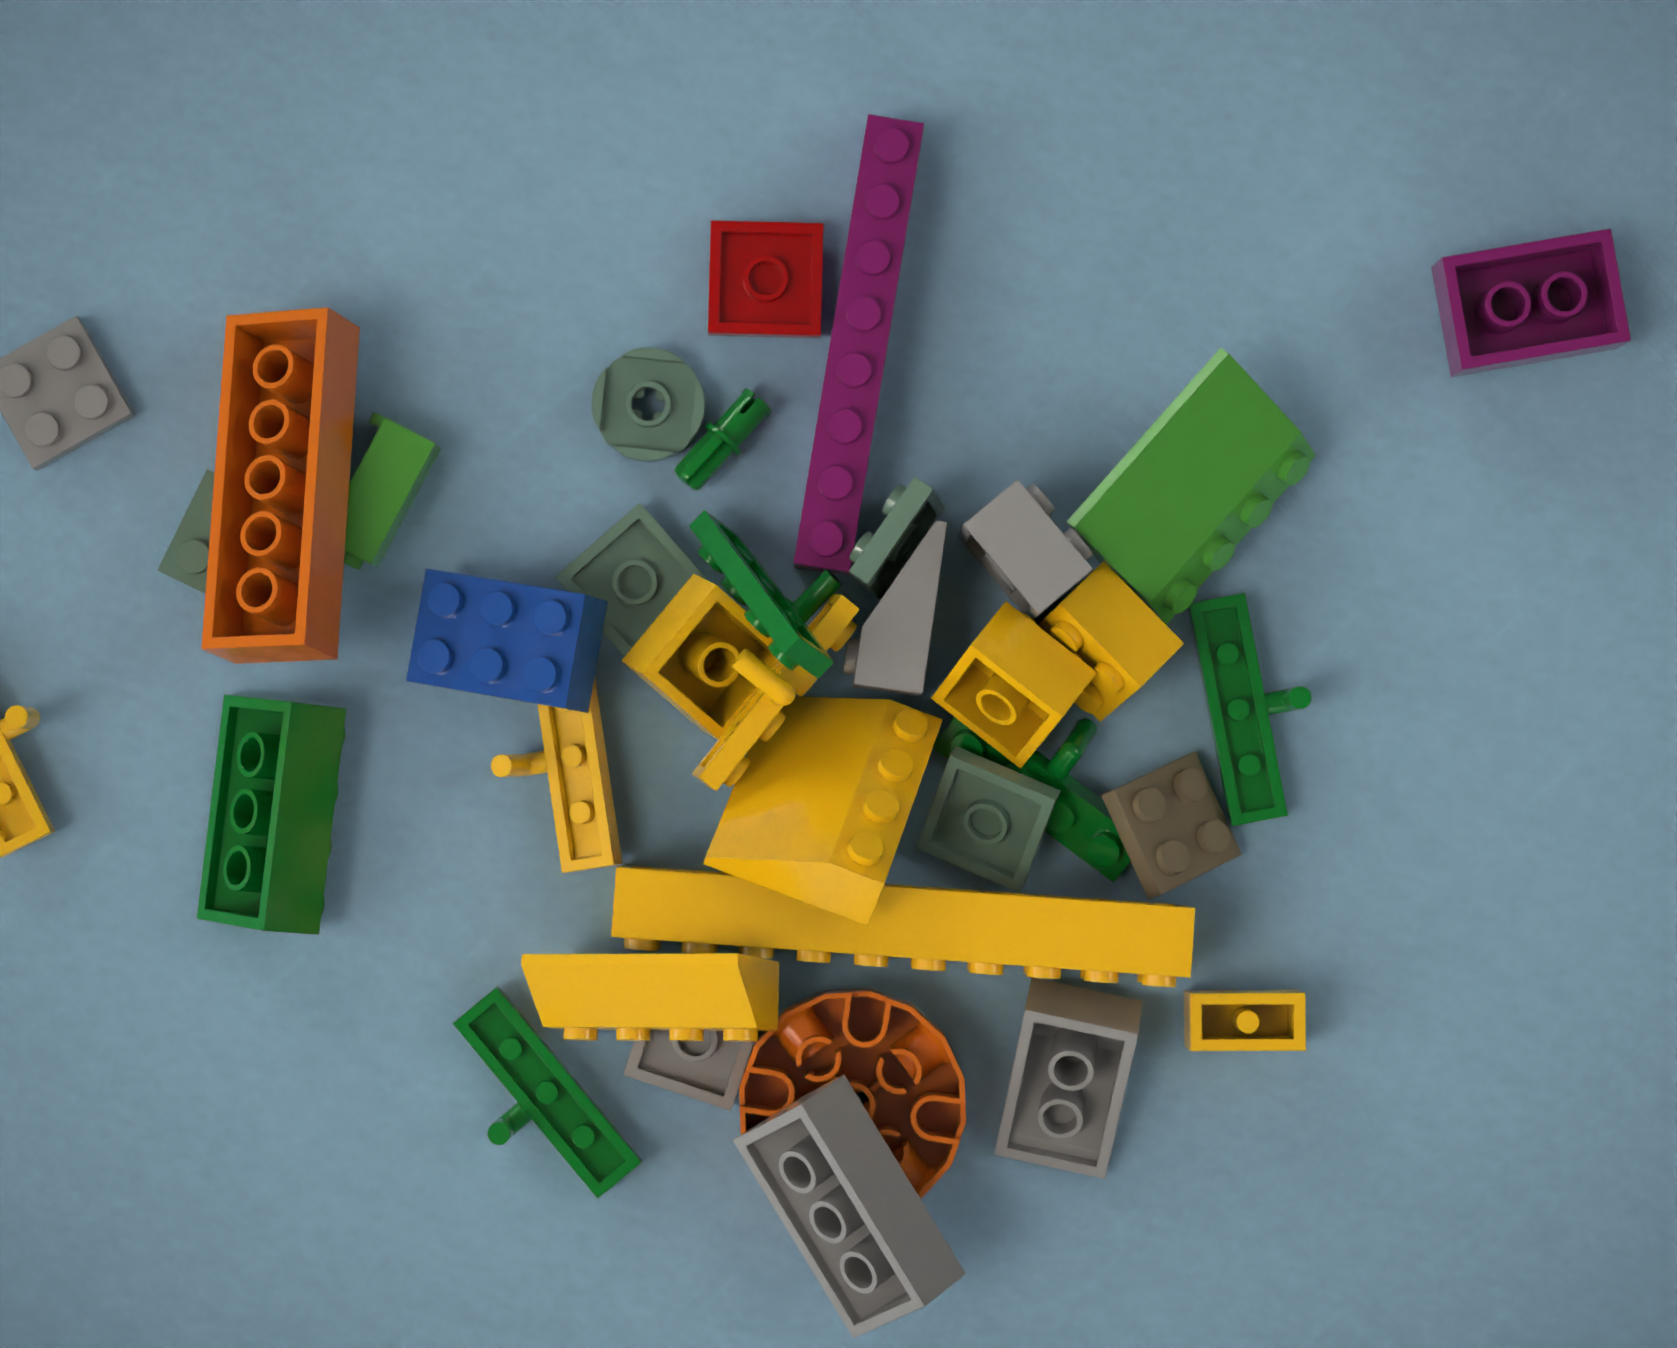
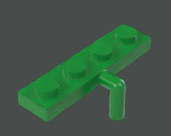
[689,510,842,679]
[1188,593,1312,826]
[933,717,1130,882]
[452,986,643,1199]

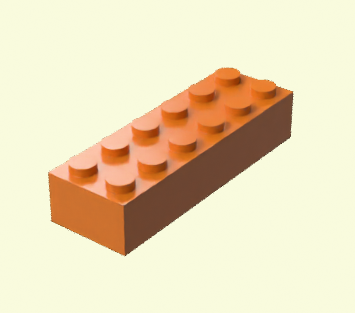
[201,307,360,664]

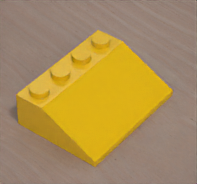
[703,696,943,926]

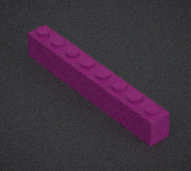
[793,114,924,576]

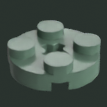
[591,347,705,462]

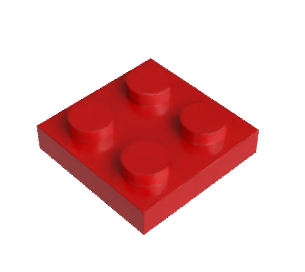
[708,220,824,338]

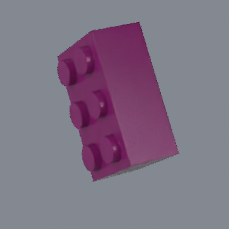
[1431,228,1631,377]

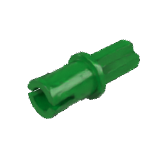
[674,388,772,491]

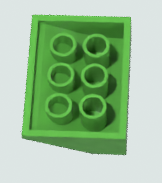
[1066,348,1316,625]

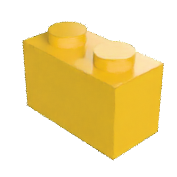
[1184,989,1306,1051]

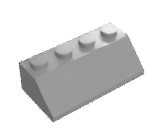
[733,1074,966,1338]

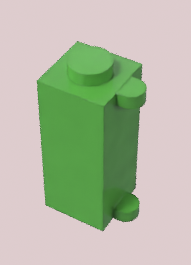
[344,412,441,570]

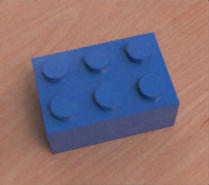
[406,568,608,713]

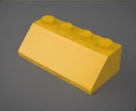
[521,953,779,1042]

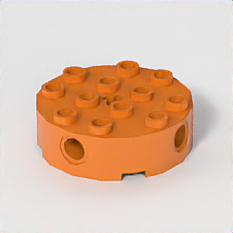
[739,988,966,1199]

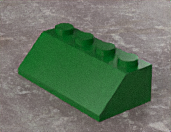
[197,695,346,935]

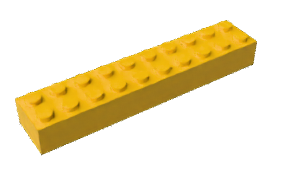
[611,865,1195,987]

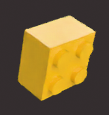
[1038,561,1184,722]
[621,574,780,740]
[931,601,1097,769]

